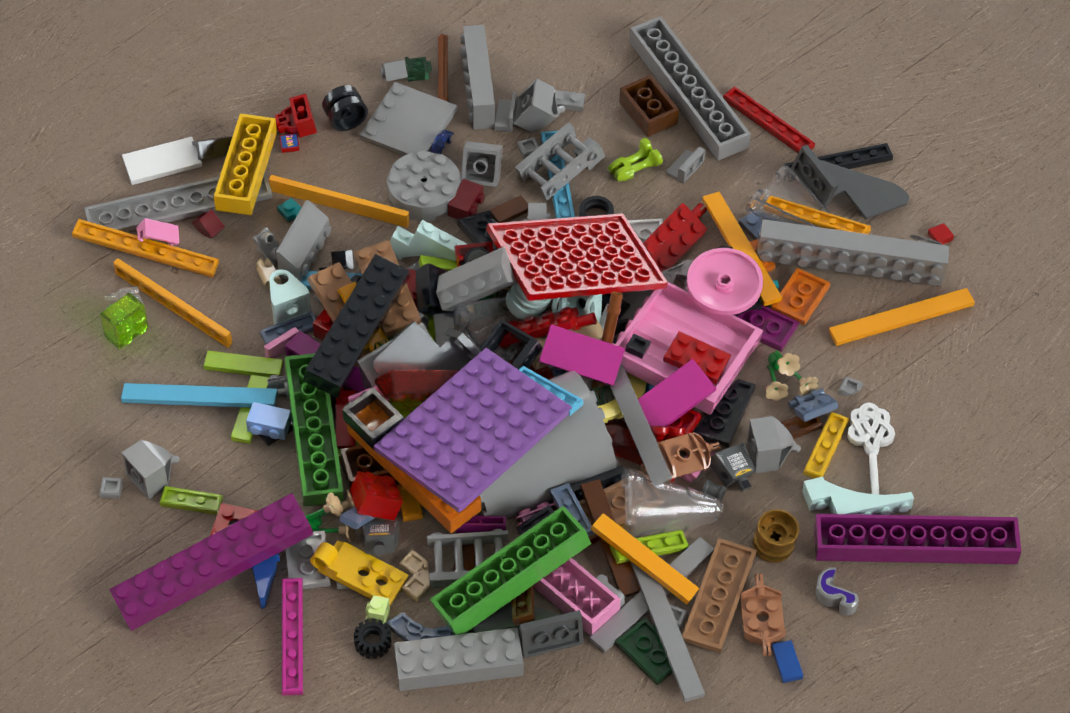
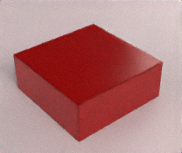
[928,223,954,245]

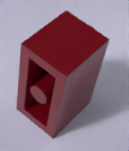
[447,179,485,219]

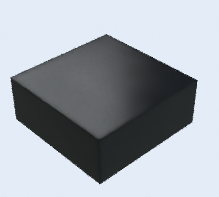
[625,334,651,359]

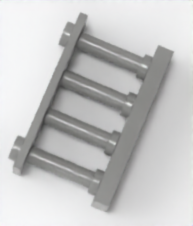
[515,122,600,200]
[427,529,508,588]

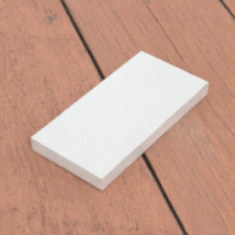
[122,137,202,185]

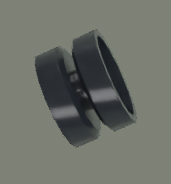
[322,85,368,131]

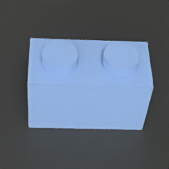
[246,402,292,440]

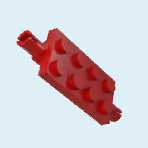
[643,203,708,272]
[496,307,597,349]

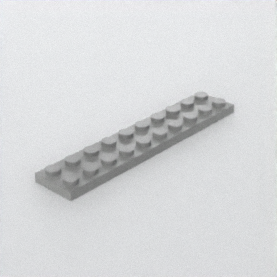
[84,173,273,232]

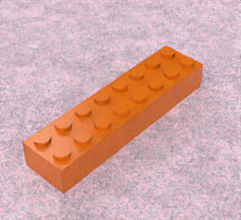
[347,402,482,533]

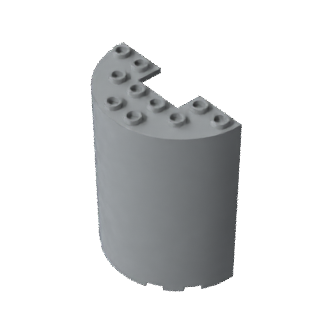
[479,371,619,520]

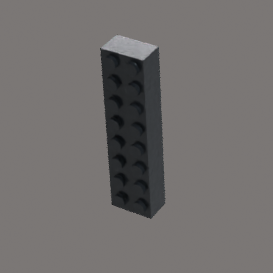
[303,254,409,398]

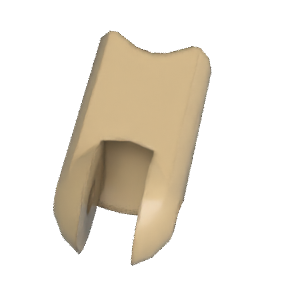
[256,258,281,290]

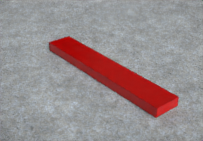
[723,86,815,153]

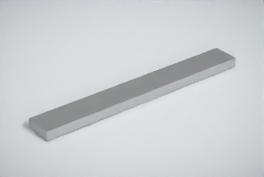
[610,363,673,487]
[589,537,714,653]
[631,561,705,702]

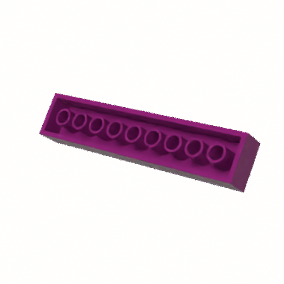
[109,493,313,631]
[814,514,1021,564]

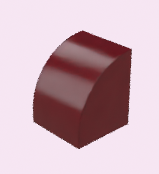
[192,209,225,238]

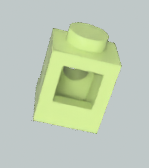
[365,595,390,624]

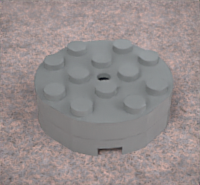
[387,150,461,222]

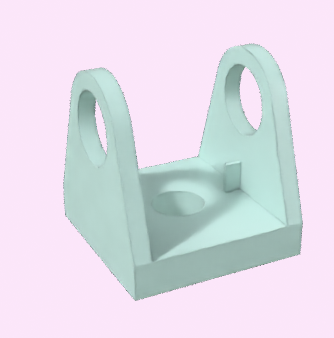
[270,269,311,325]
[552,294,602,324]

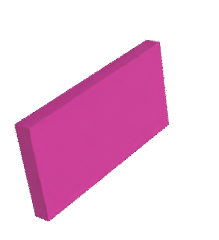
[539,325,626,386]
[638,359,717,427]

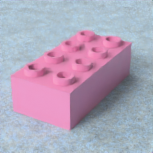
[533,558,621,636]

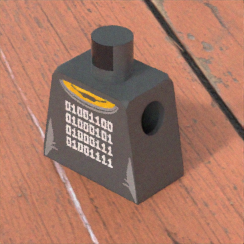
[710,442,755,492]
[361,521,399,556]

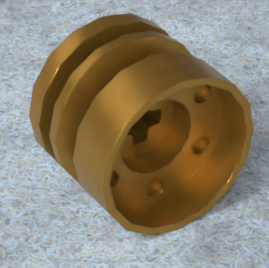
[752,509,800,563]

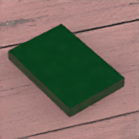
[615,618,673,685]

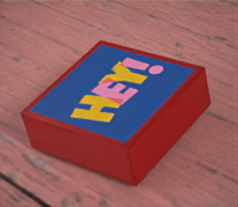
[279,133,300,153]

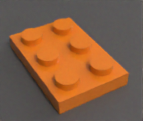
[771,268,831,326]

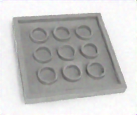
[360,82,458,156]

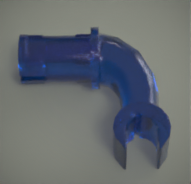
[431,129,454,154]

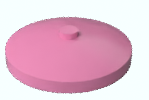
[687,248,763,315]

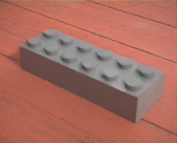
[460,25,495,130]
[394,627,524,691]

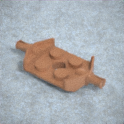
[641,432,721,482]
[740,574,786,656]

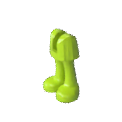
[607,137,663,182]

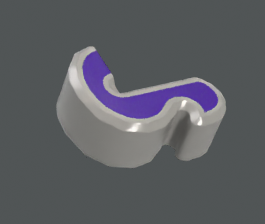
[815,567,859,616]

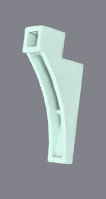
[390,220,466,261]
[802,477,914,515]

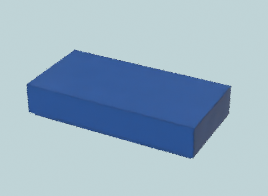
[771,640,804,683]

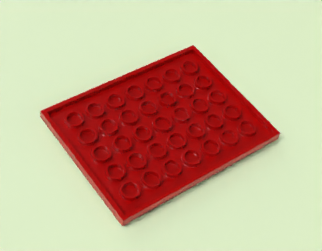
[486,213,668,301]

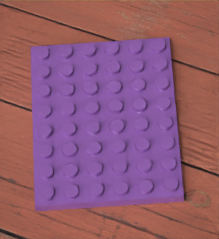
[374,348,572,513]

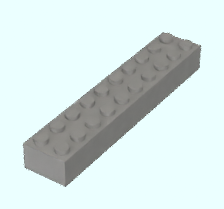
[630,16,751,161]
[756,219,949,286]

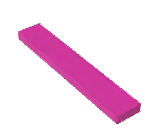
[282,578,303,696]

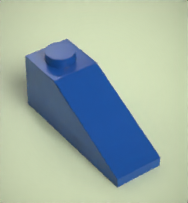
[252,553,280,609]

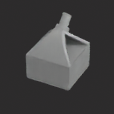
[513,78,565,133]
[461,141,503,187]
[747,416,801,473]
[122,440,179,500]

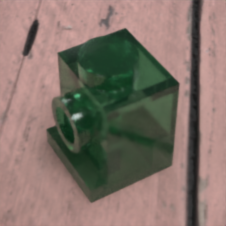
[405,56,432,82]

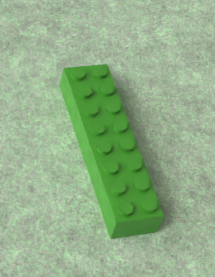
[285,353,343,506]
[430,506,591,635]

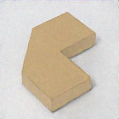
[399,550,430,602]

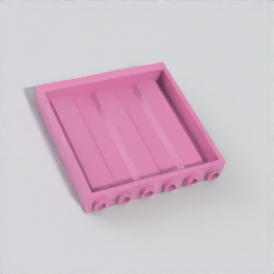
[613,282,763,415]

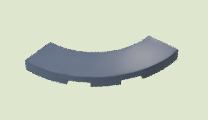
[387,612,469,641]

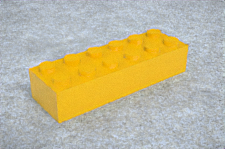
[214,113,277,215]

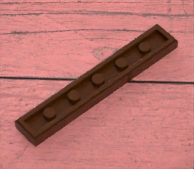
[580,479,640,596]

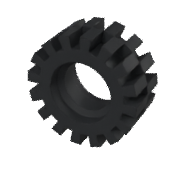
[354,618,391,659]

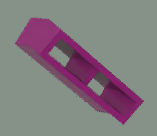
[455,516,506,534]

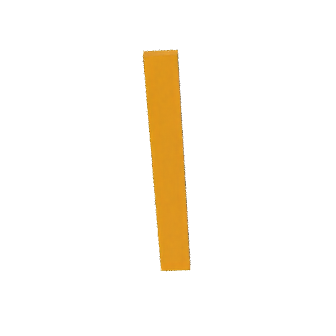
[269,175,410,228]
[702,192,782,306]
[72,219,219,278]
[113,258,232,348]
[829,288,975,346]

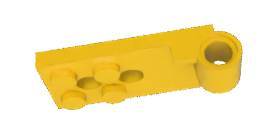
[310,540,409,606]

